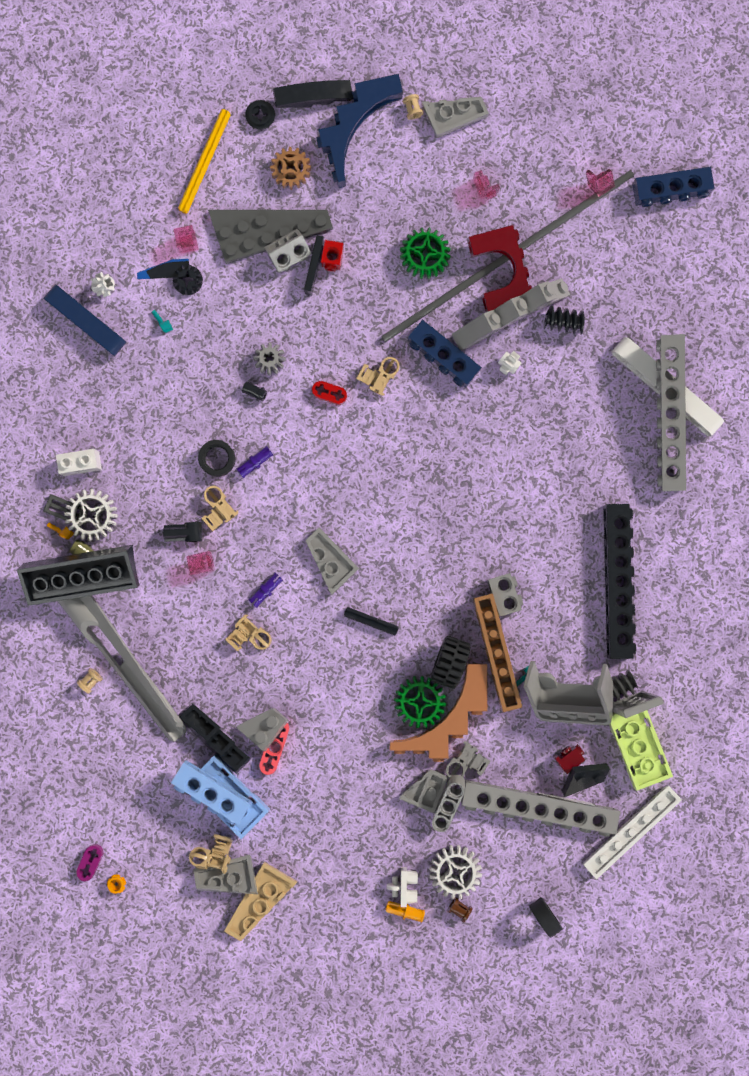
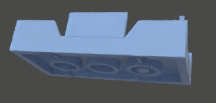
[190,755,270,839]

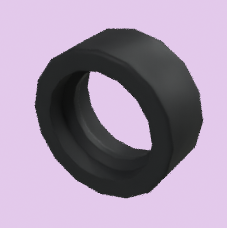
[198,440,236,477]
[529,897,563,938]

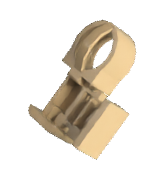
[356,357,400,396]
[201,486,238,532]
[225,615,272,651]
[189,834,233,874]

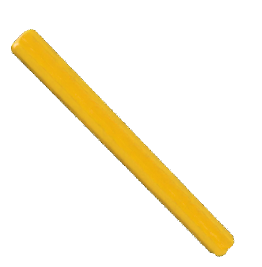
[178,109,231,214]

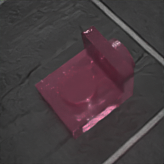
[473,170,500,200]

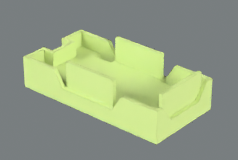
[609,710,673,791]

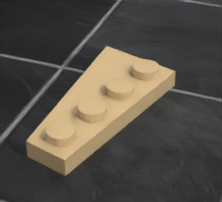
[224,862,297,941]

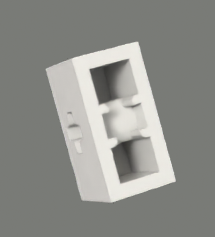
[56,449,102,476]

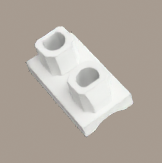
[386,867,418,907]

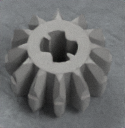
[253,342,286,376]

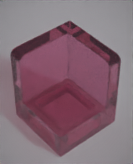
[586,169,615,197]
[174,225,199,253]
[187,551,215,575]

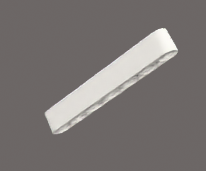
[611,337,724,437]

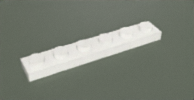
[582,785,682,879]

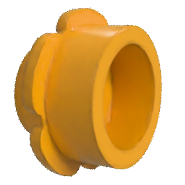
[107,874,126,894]

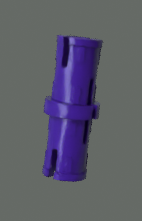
[236,446,273,478]
[248,572,284,608]

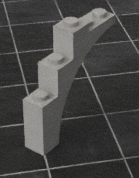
[452,278,570,351]

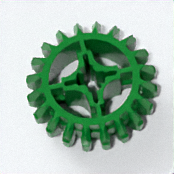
[400,227,451,279]
[394,676,446,728]

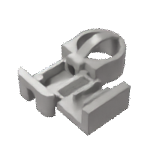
[446,741,490,778]

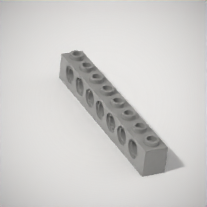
[656,334,686,491]
[461,780,620,837]

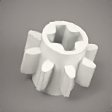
[91,272,115,297]
[498,351,522,375]

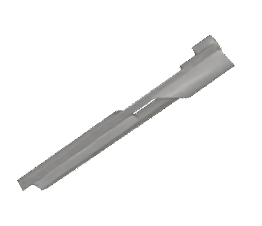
[57,595,186,742]

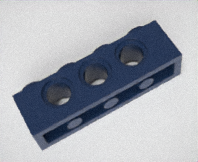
[632,167,715,207]
[408,319,482,388]

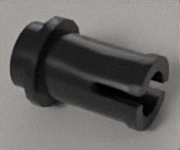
[242,381,267,402]

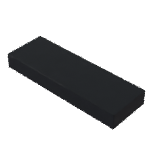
[304,235,325,296]

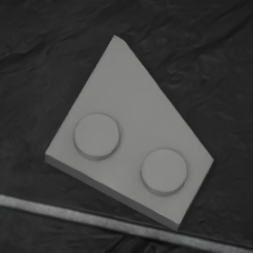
[236,708,289,751]

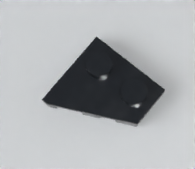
[562,763,610,797]

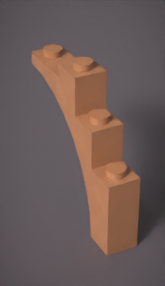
[390,664,487,762]

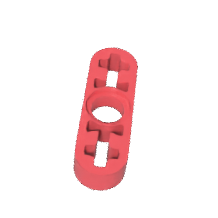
[259,723,289,775]

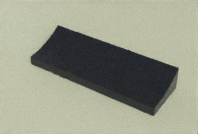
[17,545,140,606]

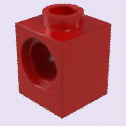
[321,240,344,272]

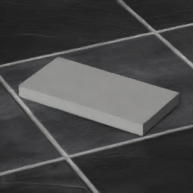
[613,691,664,718]

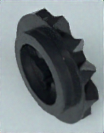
[245,100,276,131]
[172,264,203,295]

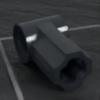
[163,522,202,542]

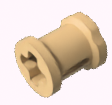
[402,94,423,120]
[77,668,103,694]

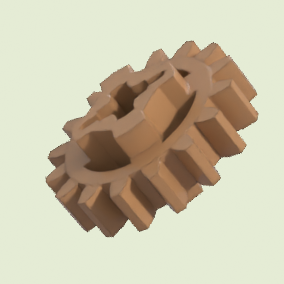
[270,147,311,190]

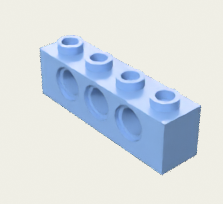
[171,760,253,825]

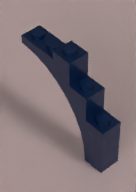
[316,74,403,188]

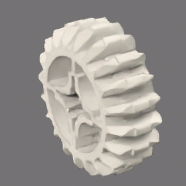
[64,489,118,541]
[429,845,482,899]

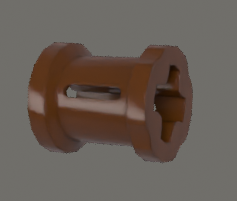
[447,897,473,923]

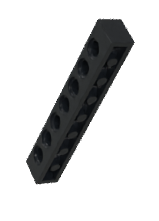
[603,504,636,659]

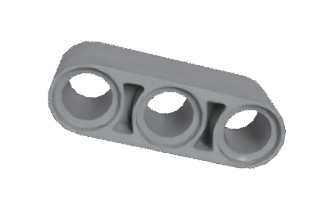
[432,775,466,832]

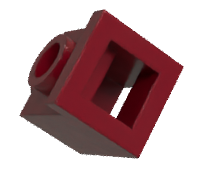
[553,744,585,774]

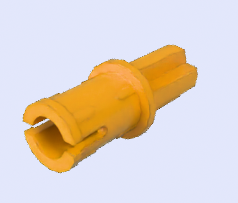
[386,901,425,923]

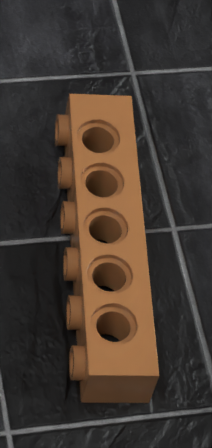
[472,594,522,712]

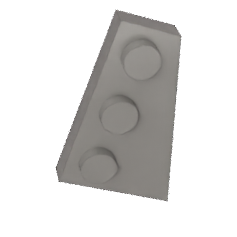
[422,97,489,138]
[305,527,359,595]
[193,855,258,894]

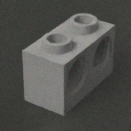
[264,229,311,272]
[487,573,523,617]

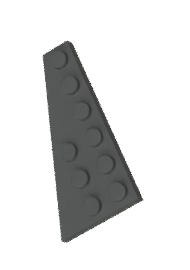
[208,210,333,264]

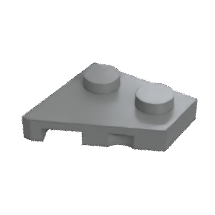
[399,769,448,813]

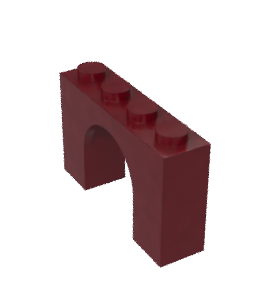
[467,225,532,312]

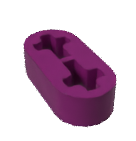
[76,844,104,881]

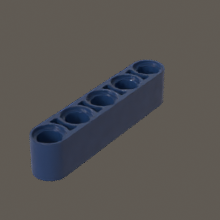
[43,284,127,357]

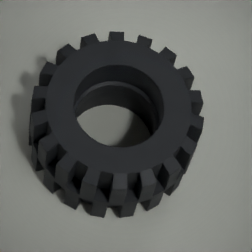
[431,635,471,689]

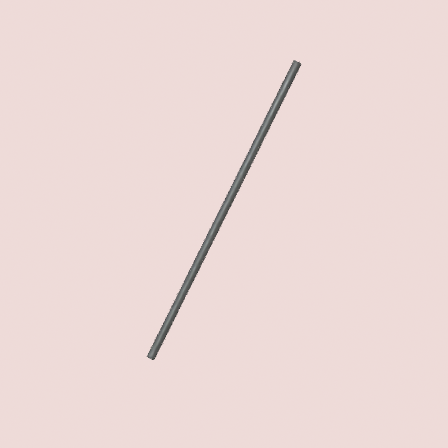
[381,170,634,343]

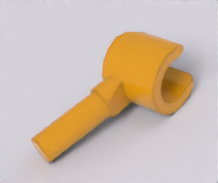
[47,522,74,540]

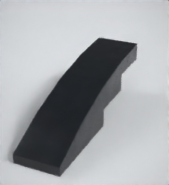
[273,80,353,108]
[179,704,250,774]

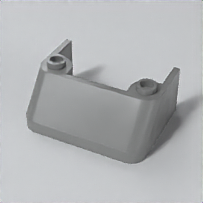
[523,661,613,725]

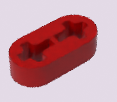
[312,381,347,405]

